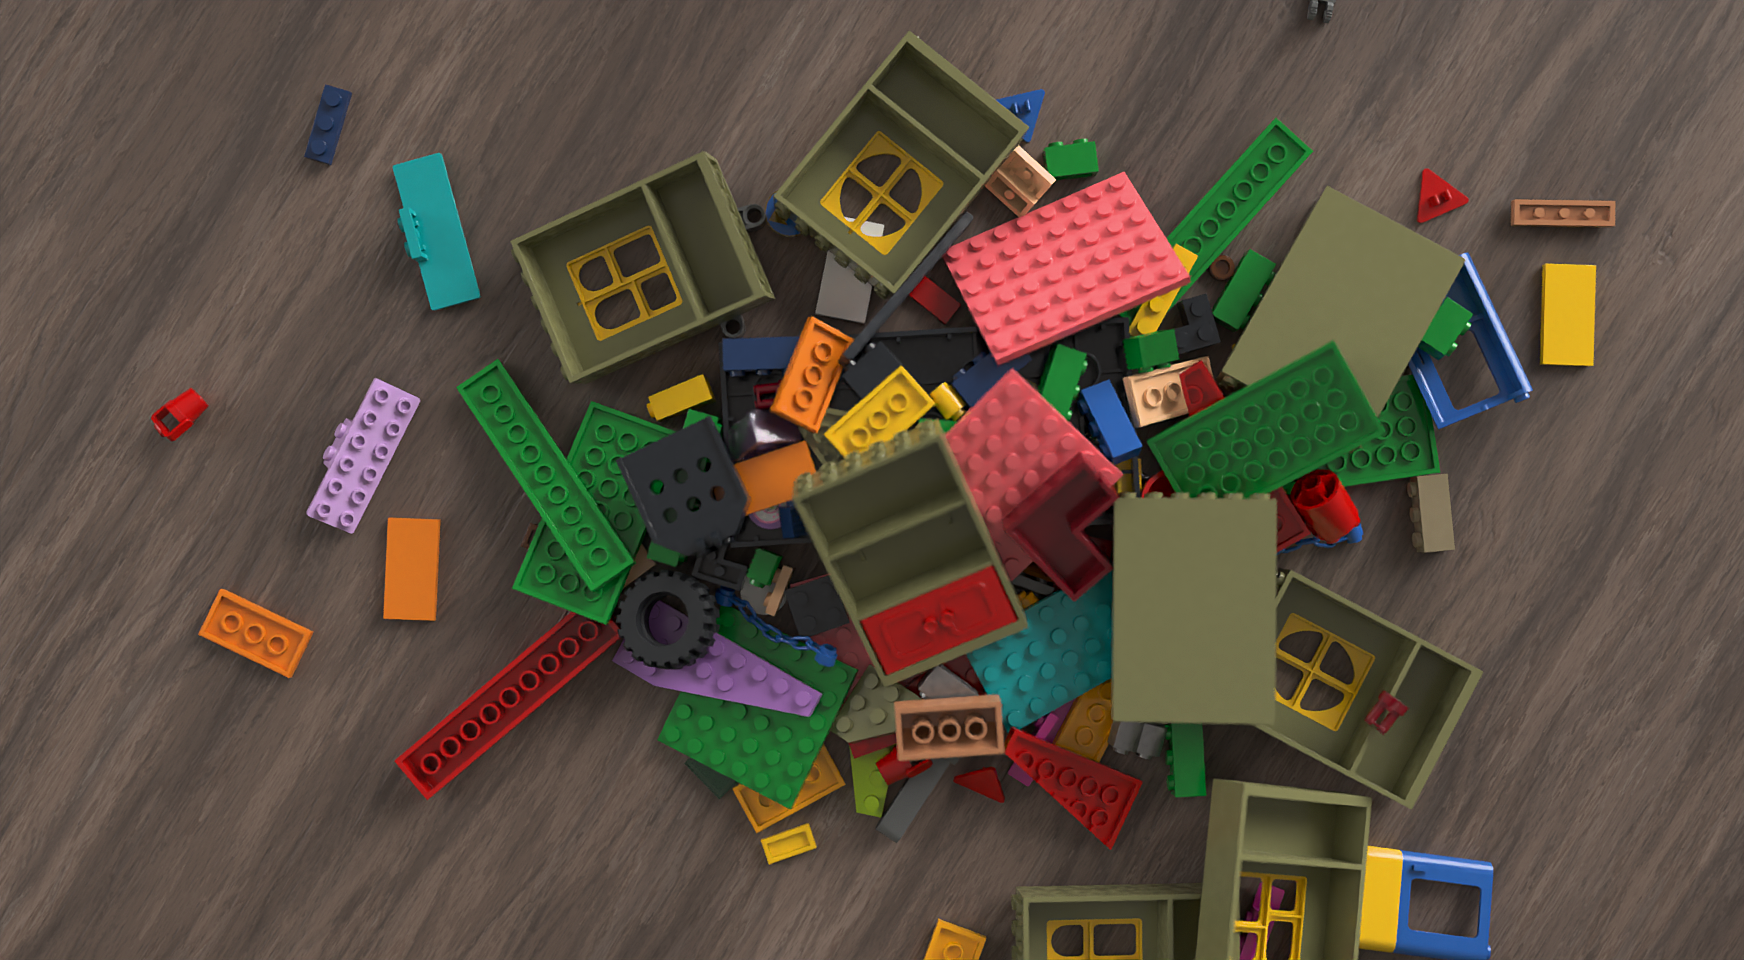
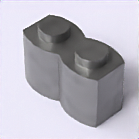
[1107,721,1168,760]

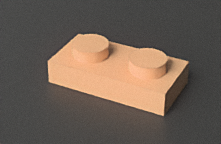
[763,565,794,616]

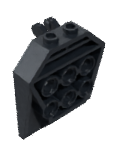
[616,416,752,558]

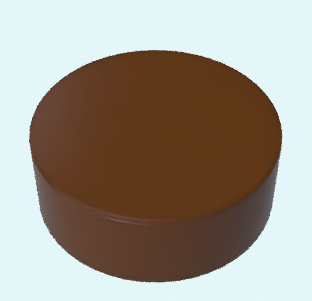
[1208,255,1235,281]

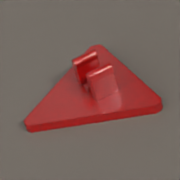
[1417,168,1469,223]
[953,767,1005,803]

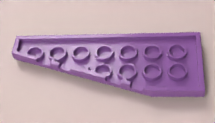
[612,600,823,717]

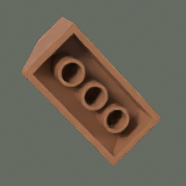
[894,694,1004,761]

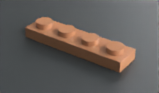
[1511,199,1615,228]

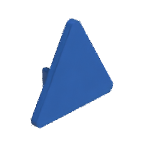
[997,89,1045,143]

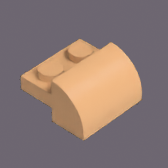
[985,146,1056,218]

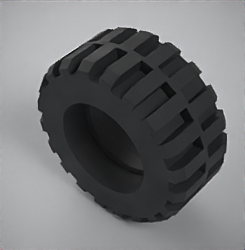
[616,570,720,670]

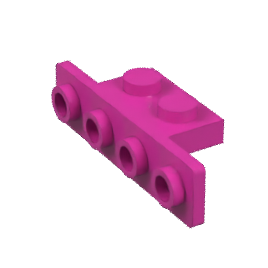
[1008,699,1075,786]
[1240,882,1285,960]

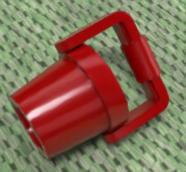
[151,388,209,441]
[875,745,933,786]

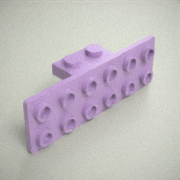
[306,378,420,534]

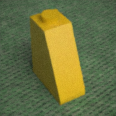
[646,374,716,422]

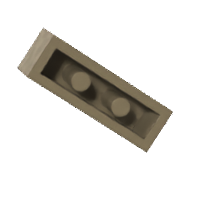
[1407,474,1455,552]

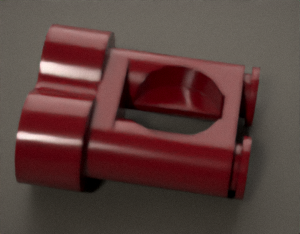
[753,379,783,411]
[1363,689,1409,736]

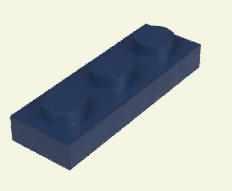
[304,84,352,165]

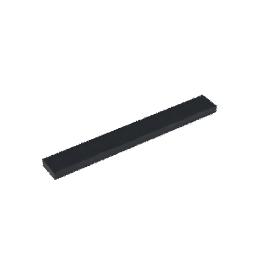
[837,211,973,367]

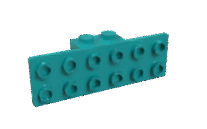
[393,153,481,311]

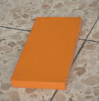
[770,316,854,433]
[713,441,816,515]
[383,518,441,621]
[198,589,313,678]

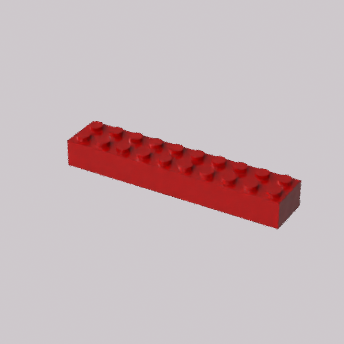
[395,612,621,800]

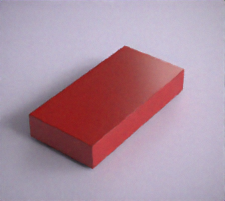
[908,276,961,325]

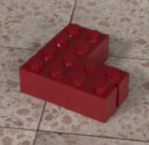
[1002,452,1119,602]

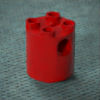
[1291,469,1360,544]

